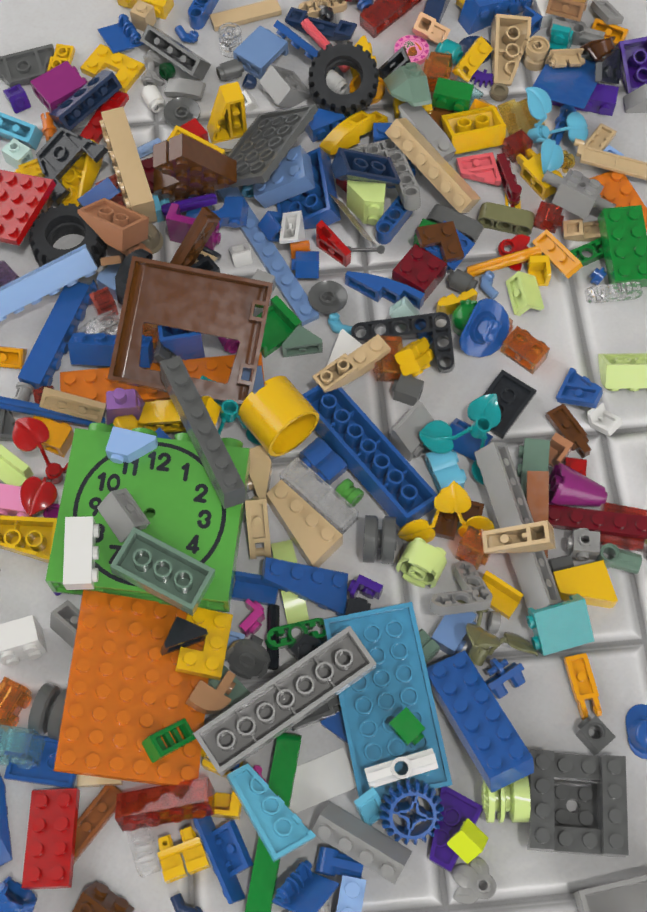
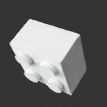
[0,615,47,666]

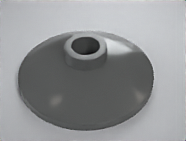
[164,97,200,127]
[308,281,348,314]

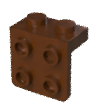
[72,881,135,912]

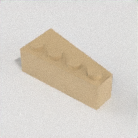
[266,479,343,568]

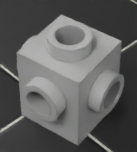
[566,528,600,561]

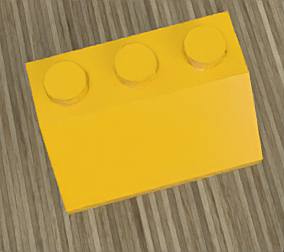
[441,105,506,155]

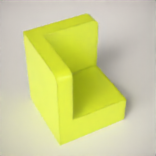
[447,818,488,864]

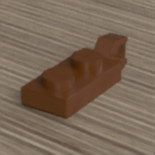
[545,404,592,459]

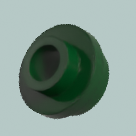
[159,62,176,81]

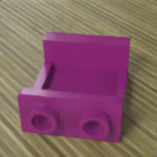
[30,61,88,113]
[166,203,221,250]

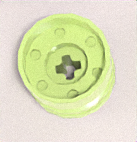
[481,776,531,823]

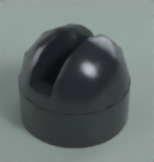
[319,7,334,22]

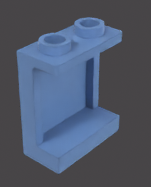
[233,26,288,79]

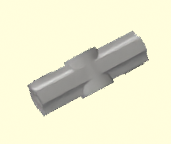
[549,19,606,46]

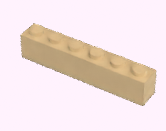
[385,118,481,214]

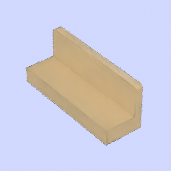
[39,387,106,423]

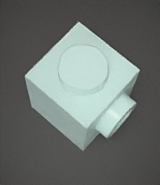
[1,138,34,169]

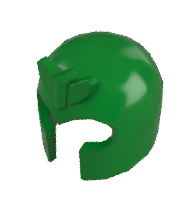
[451,299,477,337]

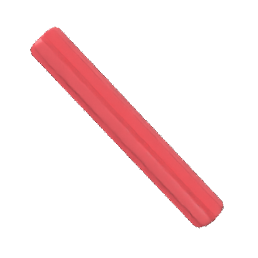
[301,18,350,73]

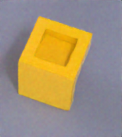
[527,255,551,286]
[210,791,242,820]

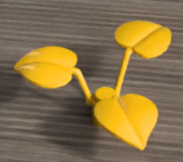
[397,481,495,543]

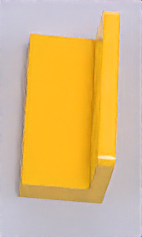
[478,570,524,620]

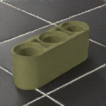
[477,202,535,236]

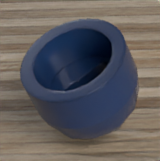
[242,73,257,90]

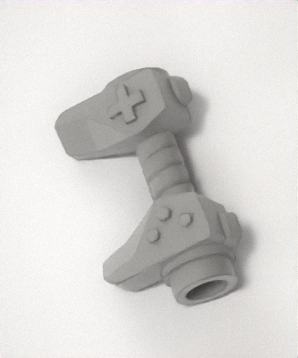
[141,49,168,86]

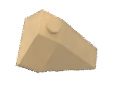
[491,14,531,86]

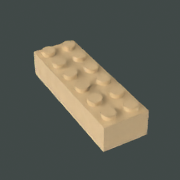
[99,107,157,223]

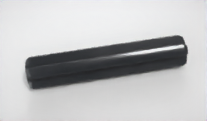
[267,604,280,670]

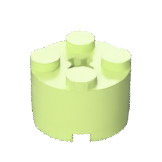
[396,537,447,588]

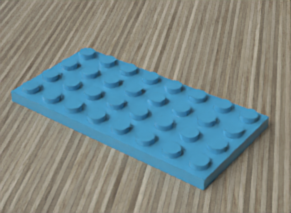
[324,602,453,800]

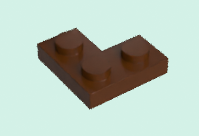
[415,221,464,262]
[434,501,484,540]

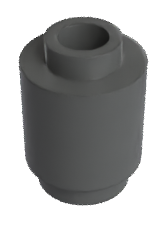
[216,59,244,82]
[447,269,478,293]

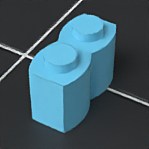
[425,451,467,493]

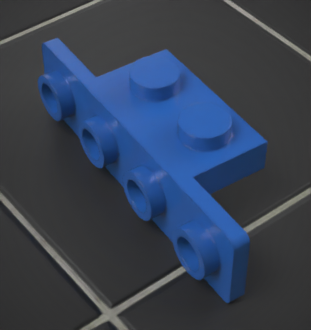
[191,809,254,904]

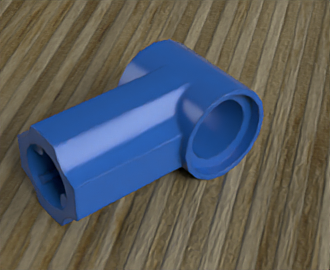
[314,847,364,879]

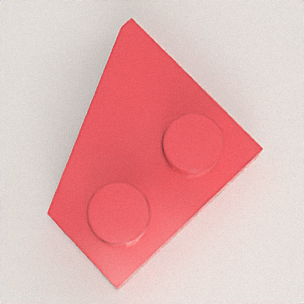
[456,152,502,186]

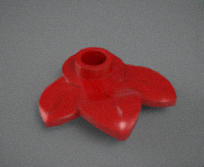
[498,234,530,271]

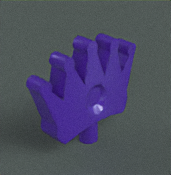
[470,69,493,88]

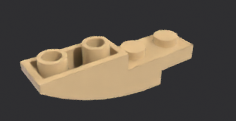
[312,334,391,393]

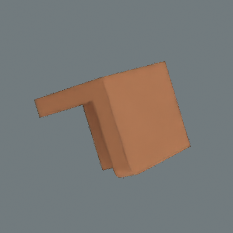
[549,433,574,467]

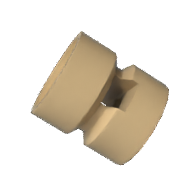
[523,36,550,71]

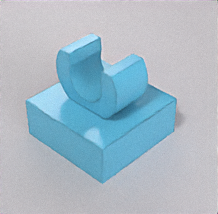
[153,194,170,222]

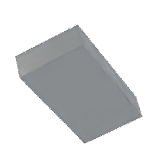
[590,0,624,25]

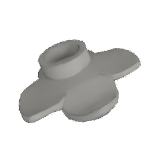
[451,856,497,904]

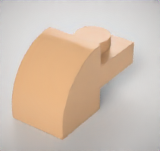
[412,12,451,45]

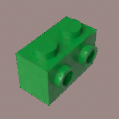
[432,77,474,112]

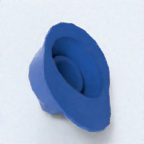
[626,704,647,759]

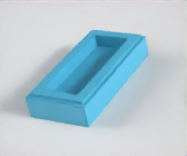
[354,787,382,826]

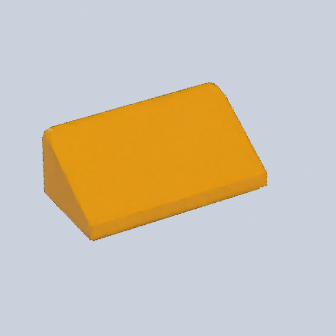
[591,18,629,45]
[0,346,27,369]

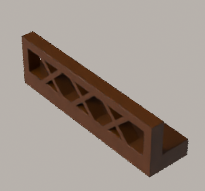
[170,207,221,267]

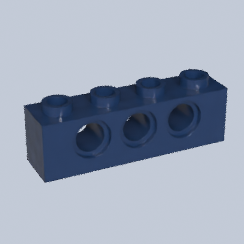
[49,70,122,131]

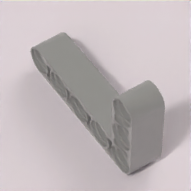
[349,139,421,211]

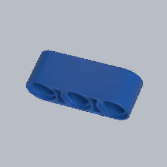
[188,0,219,30]
[375,195,413,245]

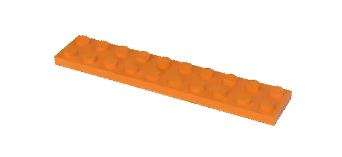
[60,352,265,408]

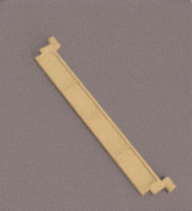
[573,138,647,180]

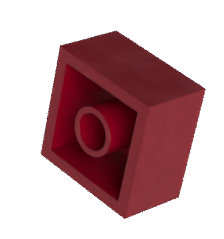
[392,244,447,302]

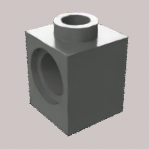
[576,716,616,756]

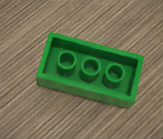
[598,205,647,290]

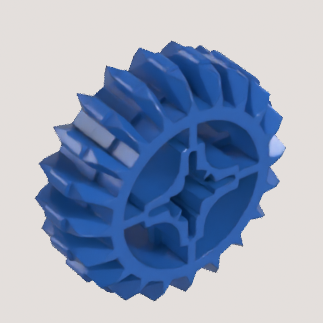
[379,779,444,845]

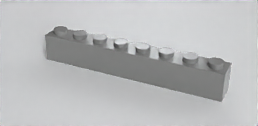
[474,442,562,610]

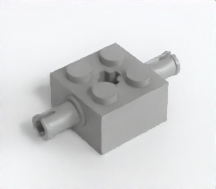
[542,169,616,220]

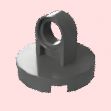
[225,635,271,679]

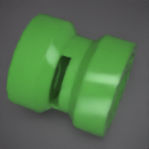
[335,478,364,508]

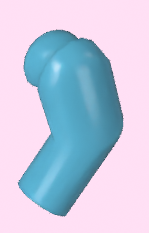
[328,313,353,335]

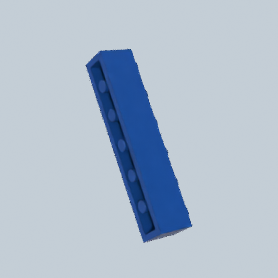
[18,282,94,393]

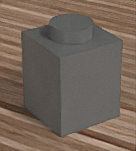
[391,373,424,406]

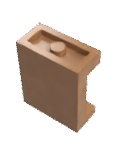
[546,0,588,22]

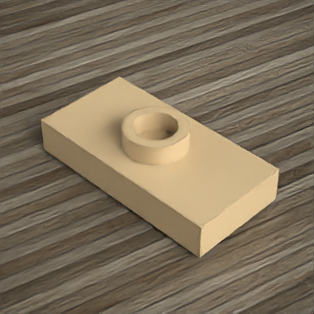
[584,123,617,151]

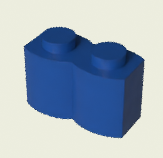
[300,437,347,486]

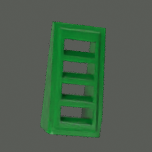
[142,718,196,763]

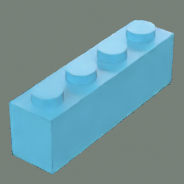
[0,112,43,150]

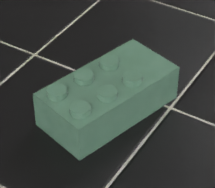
[110,527,215,616]

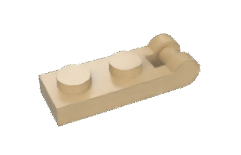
[245,498,272,559]

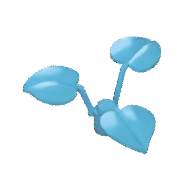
[525,87,589,174]

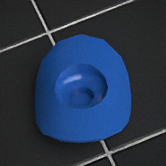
[459,298,510,358]

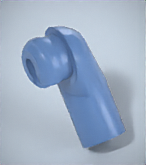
[480,270,499,299]

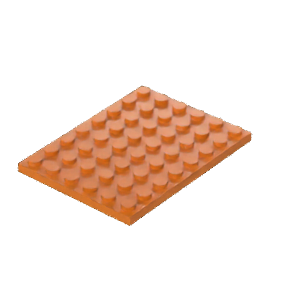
[53,590,209,790]

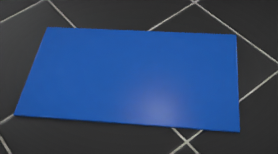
[532,59,598,109]

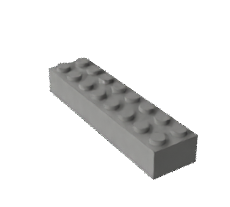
[193,626,377,776]

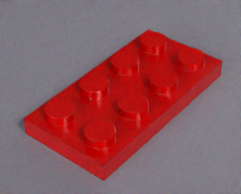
[21,788,80,890]

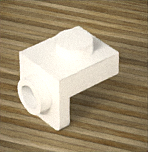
[587,401,623,437]

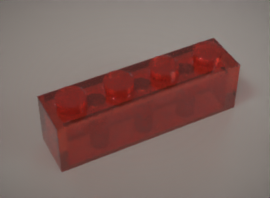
[360,0,422,38]
[115,777,215,832]

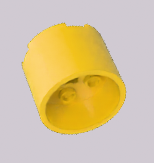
[238,376,319,457]

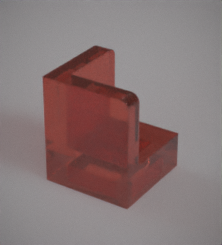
[89,287,119,322]

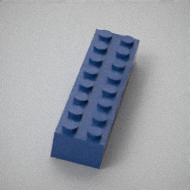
[302,385,437,529]

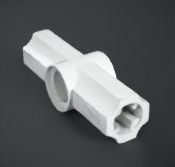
[364,748,438,789]

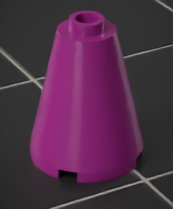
[549,463,608,507]

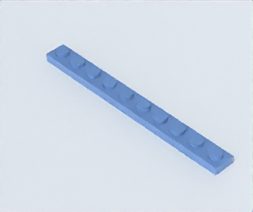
[216,187,319,326]

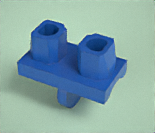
[485,658,526,699]

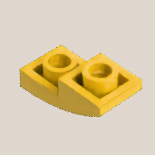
[47,44,75,71]
[436,288,478,315]

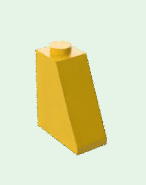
[552,560,618,608]

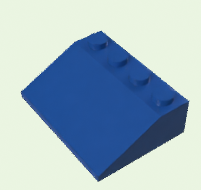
[277,147,341,231]

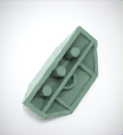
[383,62,432,107]

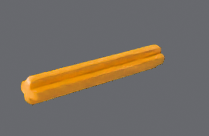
[466,246,542,276]

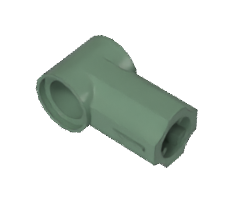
[595,543,642,574]

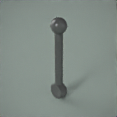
[347,245,385,254]

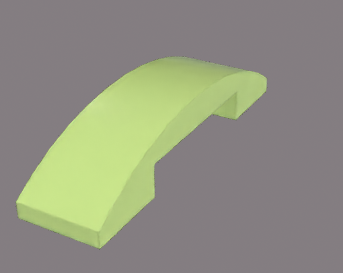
[271,540,309,625]

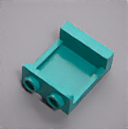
[526,594,595,656]

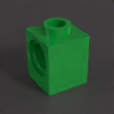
[388,707,426,746]

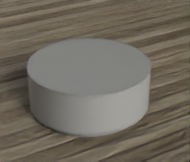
[487,611,501,634]

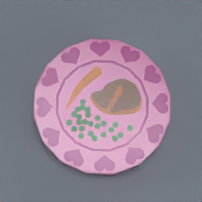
[394,35,430,65]

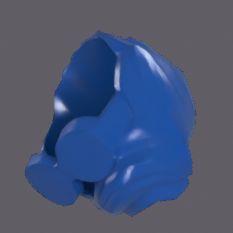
[0,876,37,912]

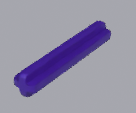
[161,193,217,216]

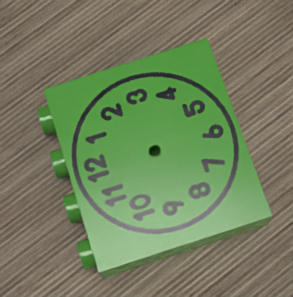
[45,423,250,612]

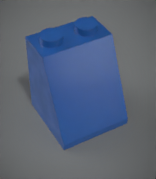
[157,325,205,360]

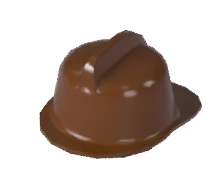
[580,36,616,62]

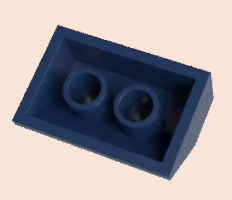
[331,148,400,187]

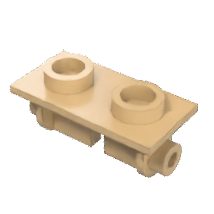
[545,48,585,69]

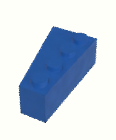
[458,0,533,35]

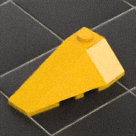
[61,139,103,207]

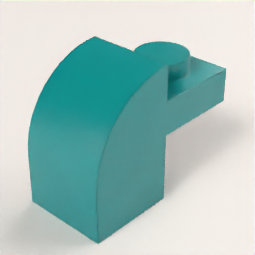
[548,24,574,53]

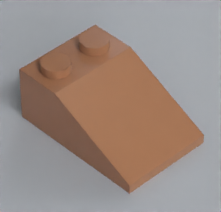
[78,198,149,251]

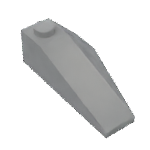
[398,102,456,176]

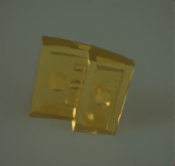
[497,98,545,136]

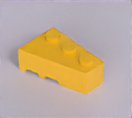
[207,81,247,144]

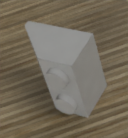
[259,64,312,108]
[391,400,434,462]

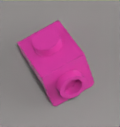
[239,599,265,637]

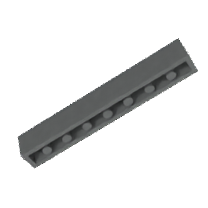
[160,355,245,509]

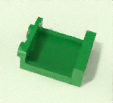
[256,295,302,358]

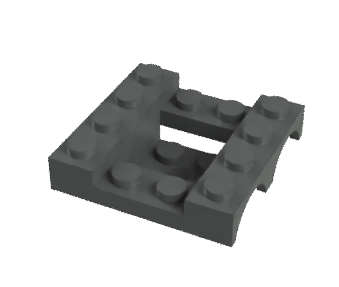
[527,749,629,857]

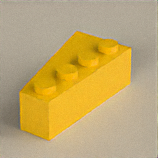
[0,515,57,563]

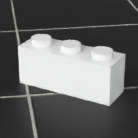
[63,516,100,590]

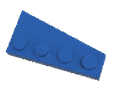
[261,557,348,616]

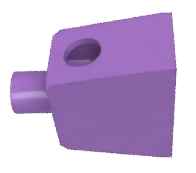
[106,388,145,425]

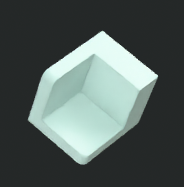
[389,296,420,331]

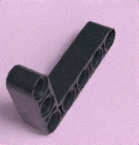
[351,312,455,373]

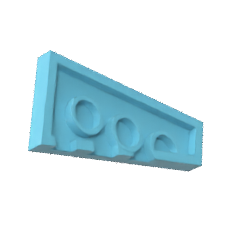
[226,763,316,862]

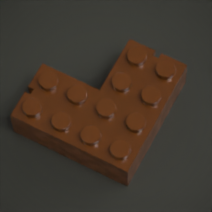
[153,133,237,201]

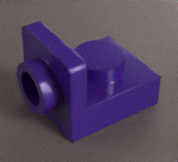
[3,84,31,114]
[348,574,383,600]

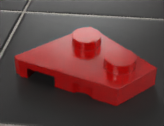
[316,220,351,267]

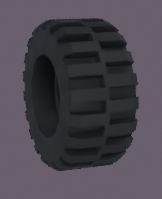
[309,41,379,116]
[29,203,107,278]

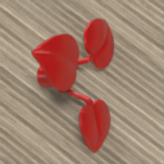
[12,417,68,516]

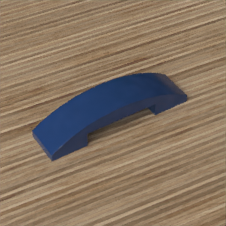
[285,7,357,41]

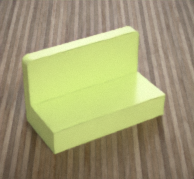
[506,271,544,316]
[0,444,34,486]

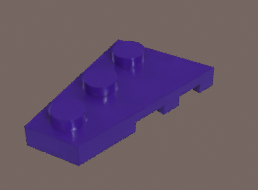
[429,786,483,873]

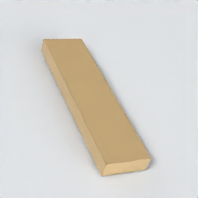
[210,0,282,32]

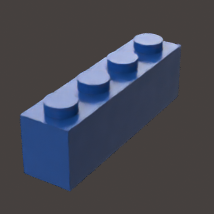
[68,332,154,368]

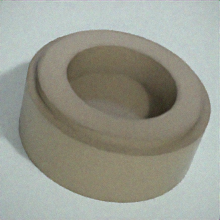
[490,83,509,101]

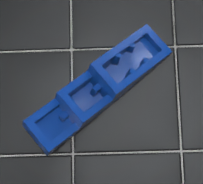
[345,271,425,310]

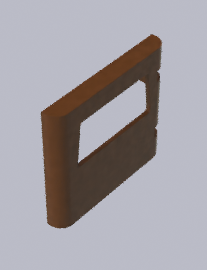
[108,256,273,406]

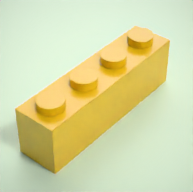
[138,396,221,433]

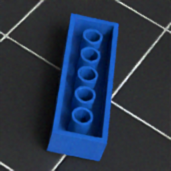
[427,650,534,793]

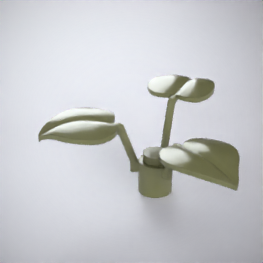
[456,600,539,666]

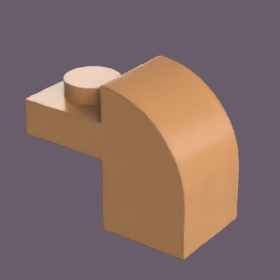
[185,670,236,714]

